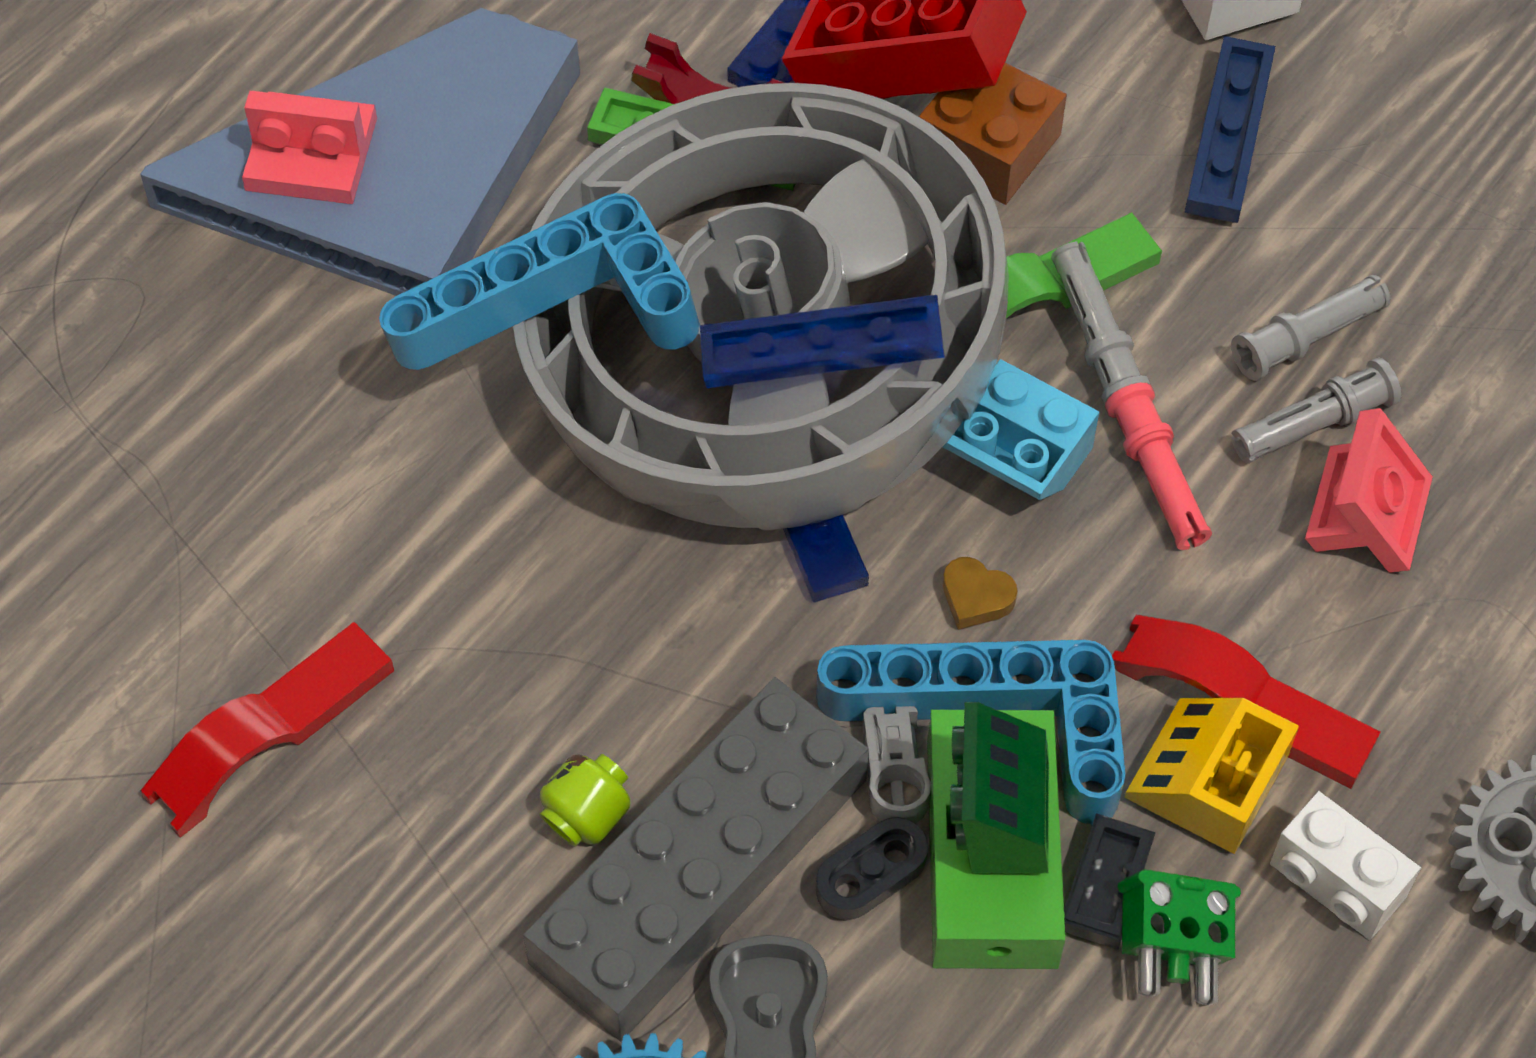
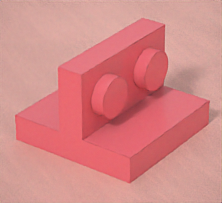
[242,90,377,204]
[1305,408,1433,573]

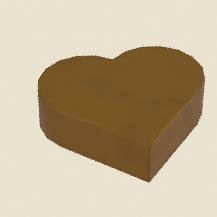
[943,557,1018,630]

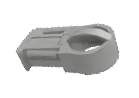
[863,706,931,824]

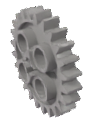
[1448,755,1536,943]

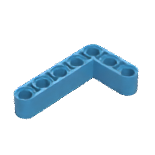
[379,193,700,370]
[816,640,1125,824]

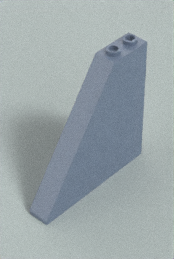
[140,8,580,296]

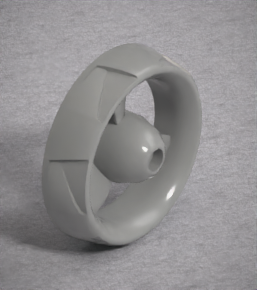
[513,83,1009,530]

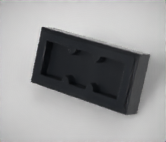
[1064,813,1156,950]

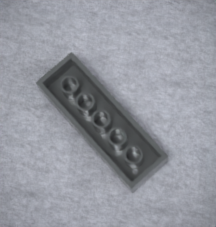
[523,677,869,1042]

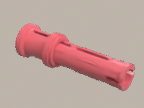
[1105,382,1212,550]

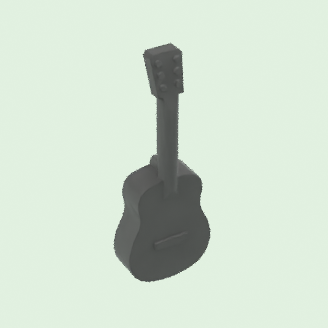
[709,935,827,1058]

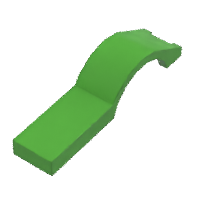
[922,212,1162,318]

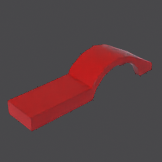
[1112,615,1381,789]
[140,622,394,838]

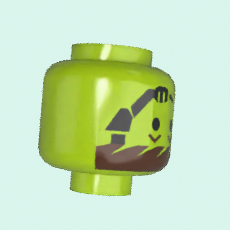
[539,754,630,847]

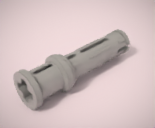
[1051,242,1151,405]
[1231,275,1391,381]
[1231,357,1401,464]

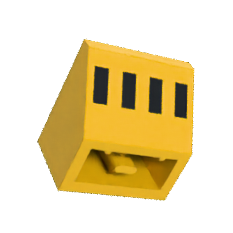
[1124,698,1299,854]

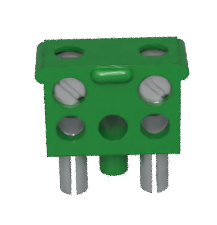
[1117,869,1241,1005]

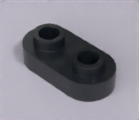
[816,818,928,920]

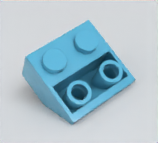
[943,359,1100,500]

